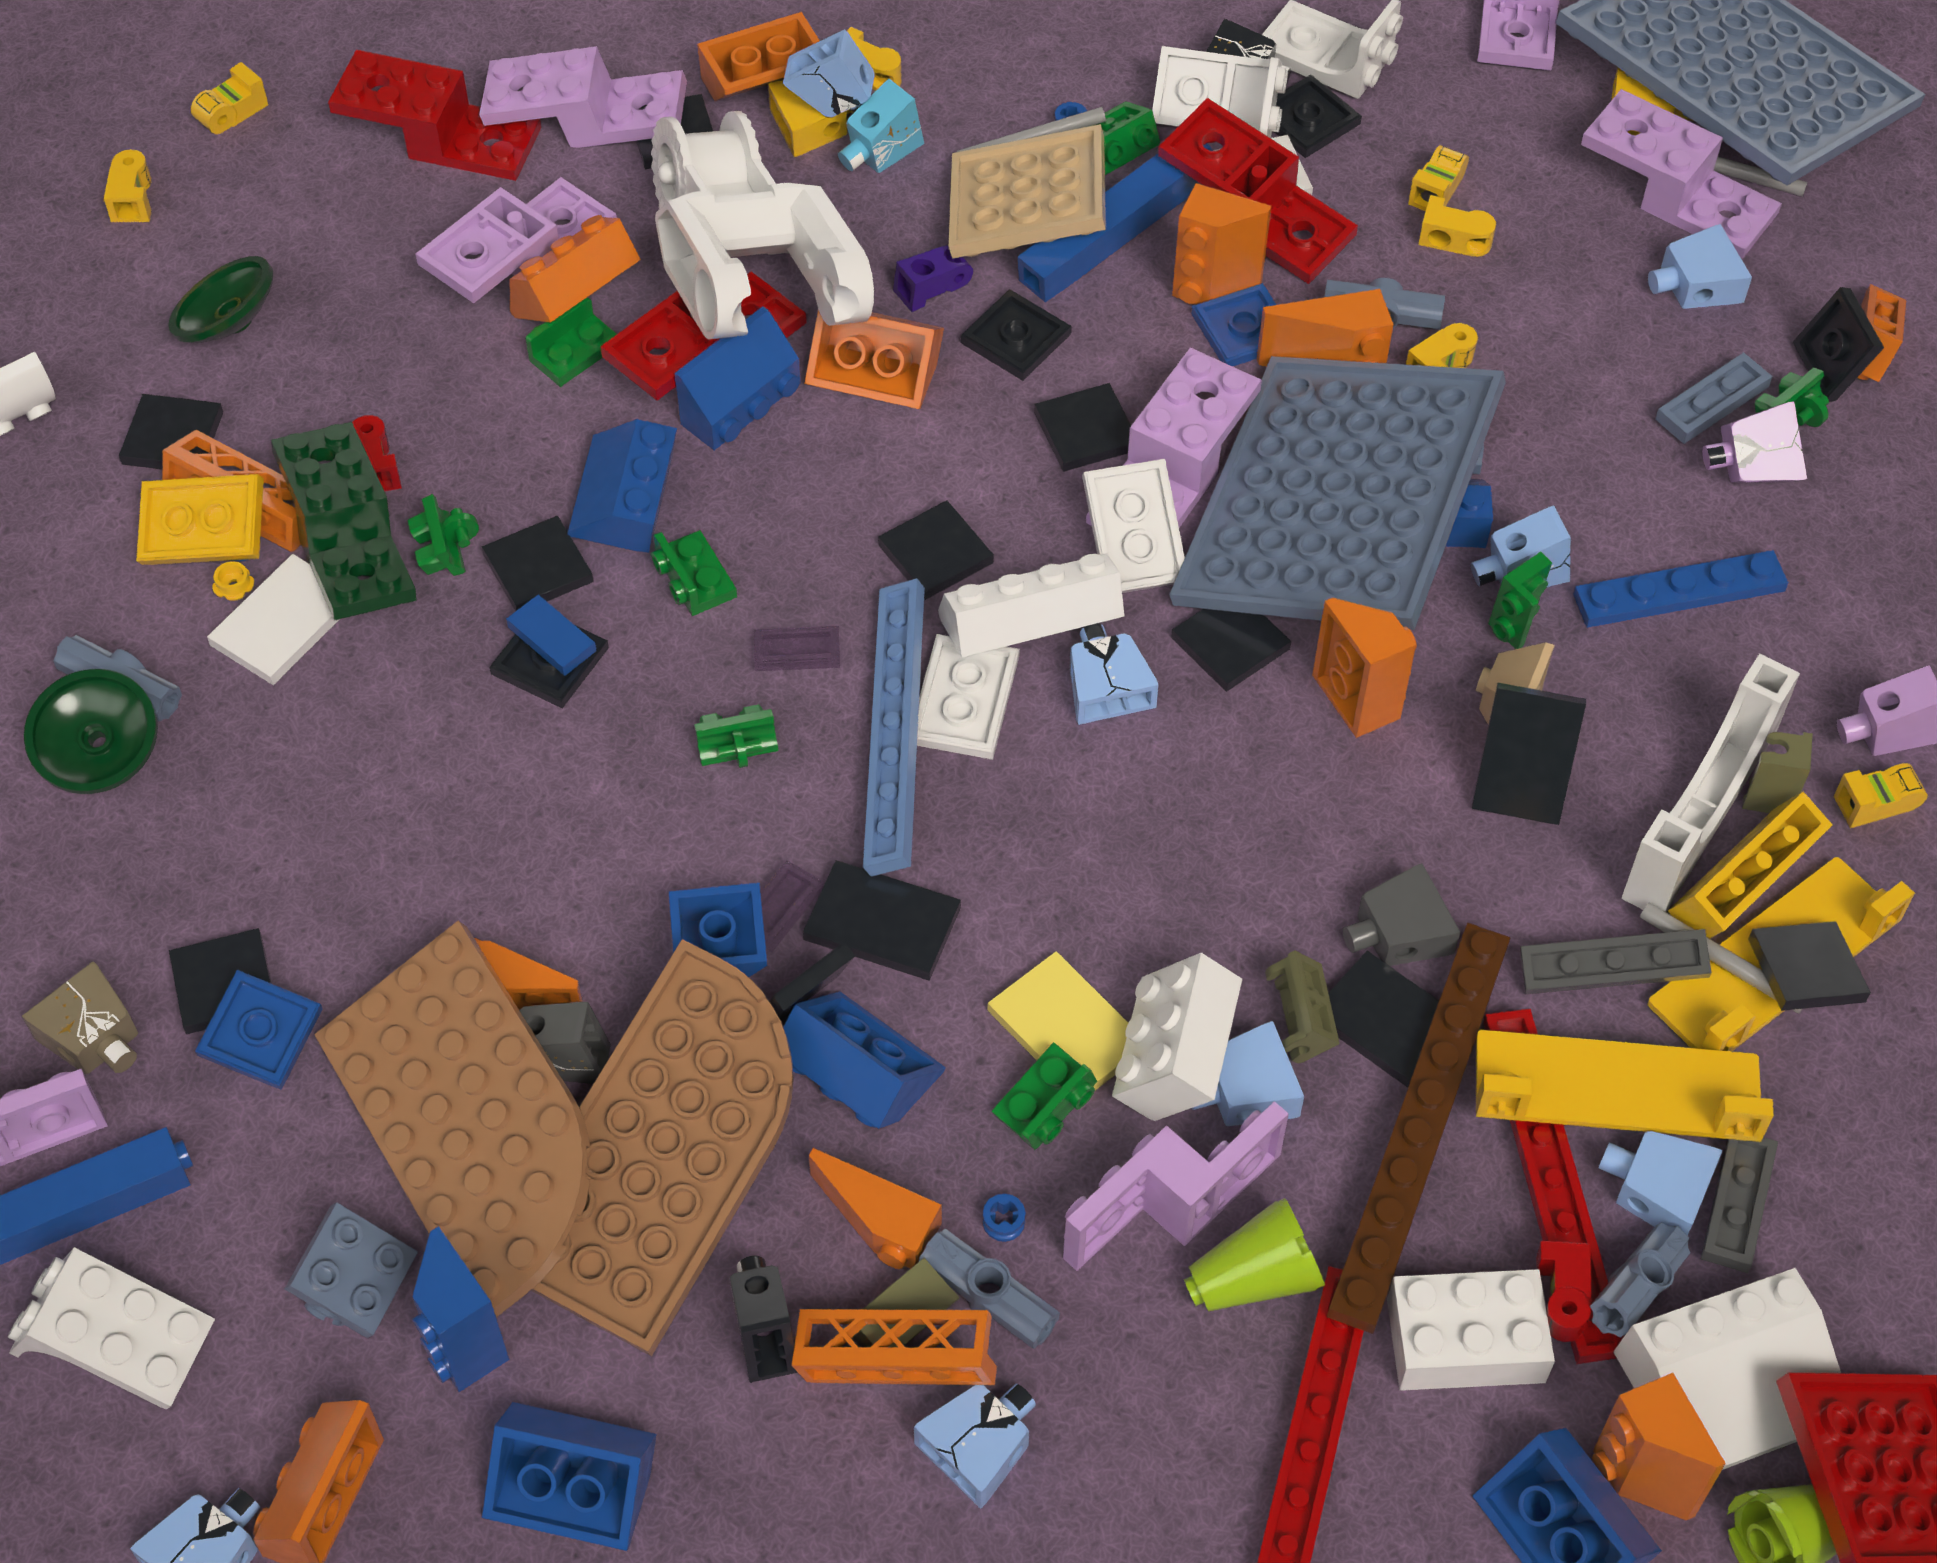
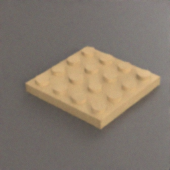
[948,124,1106,259]

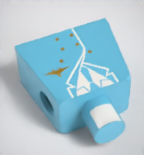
[838,79,924,173]

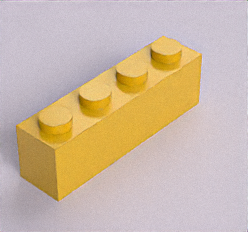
[1668,791,1833,939]

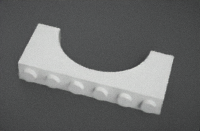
[1621,654,1800,912]

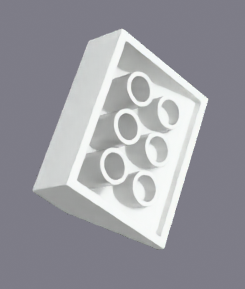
[1614,1268,1841,1470]

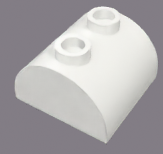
[0,352,56,436]

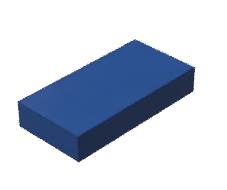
[506,594,596,676]

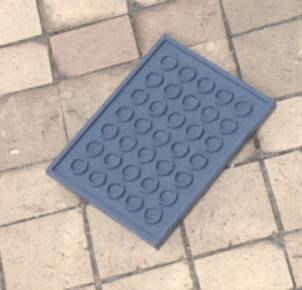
[1555,0,1926,186]
[1169,356,1506,630]

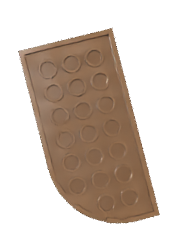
[314,920,590,1318]
[531,939,794,1356]

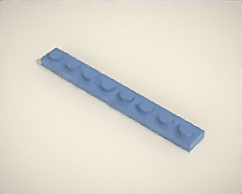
[863,578,925,876]

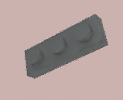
[1700,1137,1778,1273]

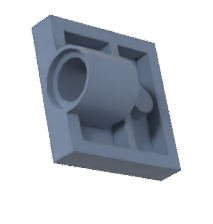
[284,1202,418,1338]

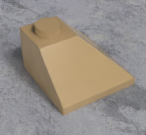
[1476,642,1555,725]

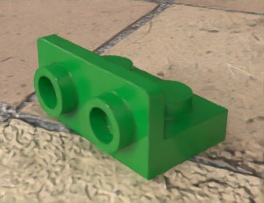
[1093,101,1160,175]
[525,297,617,387]
[651,530,737,616]
[1488,551,1552,649]
[992,1042,1097,1150]

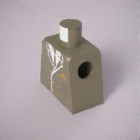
[22,961,138,1074]

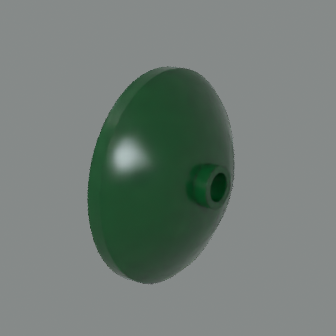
[168,256,273,343]
[24,669,158,794]

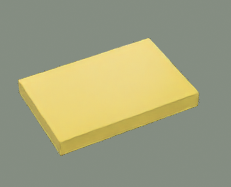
[988,951,1128,1090]

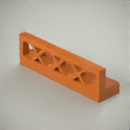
[162,430,301,552]
[791,1309,997,1385]

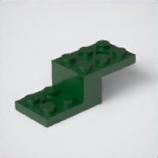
[271,422,417,621]

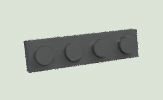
[1520,929,1712,995]

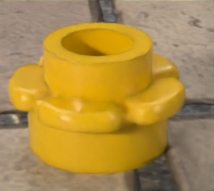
[212,561,254,601]

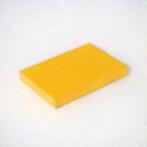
[136,474,264,565]

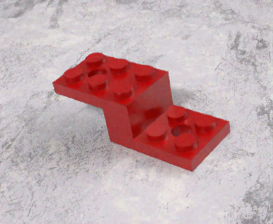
[328,50,542,181]
[1158,98,1358,284]
[600,271,806,401]

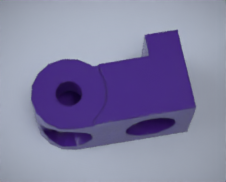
[893,245,973,312]

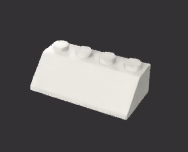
[938,553,1124,657]

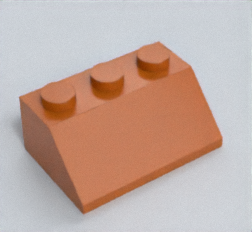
[697,12,820,101]
[1172,183,1271,304]
[510,215,641,323]
[804,310,944,409]
[1312,597,1417,738]
[1592,1373,1726,1520]
[253,1400,384,1563]

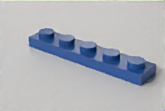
[1573,550,1788,628]

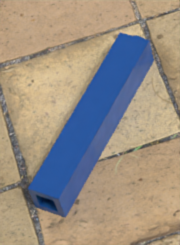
[1018,143,1213,302]
[0,1127,193,1265]

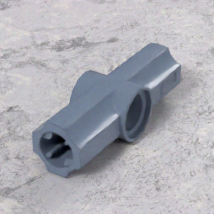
[1324,278,1445,329]
[53,635,182,721]
[1590,1222,1691,1337]
[919,1229,1060,1349]

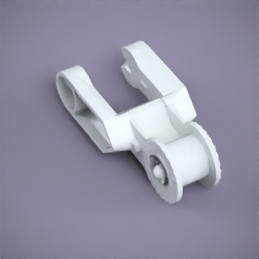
[651,111,874,340]

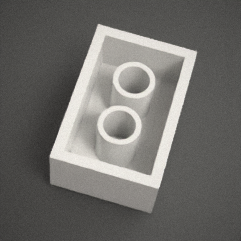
[1112,953,1242,1121]
[1387,1269,1555,1390]

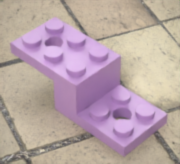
[1477,0,1560,70]
[479,46,687,148]
[1581,89,1782,259]
[416,177,617,303]
[1086,347,1262,527]
[0,1069,108,1166]
[1063,1101,1289,1271]

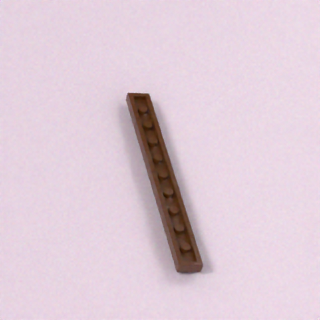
[1327,922,1511,1334]

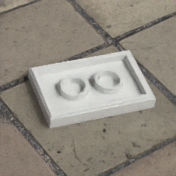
[1082,459,1185,593]
[207,554,340,685]
[917,634,1020,760]

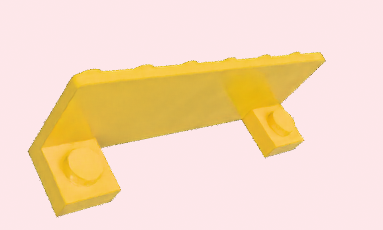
[1647,857,1915,1052]
[1476,1030,1774,1142]

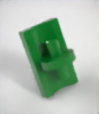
[1755,367,1829,427]
[407,494,479,576]
[694,704,779,768]

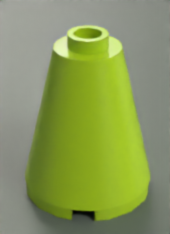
[1183,1198,1325,1312]
[1727,1484,1837,1563]

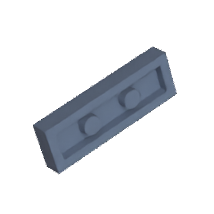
[1655,352,1773,444]

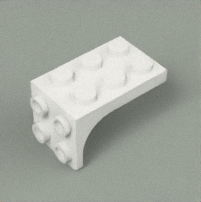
[1262,0,1403,99]
[1152,46,1288,138]
[8,1247,215,1409]

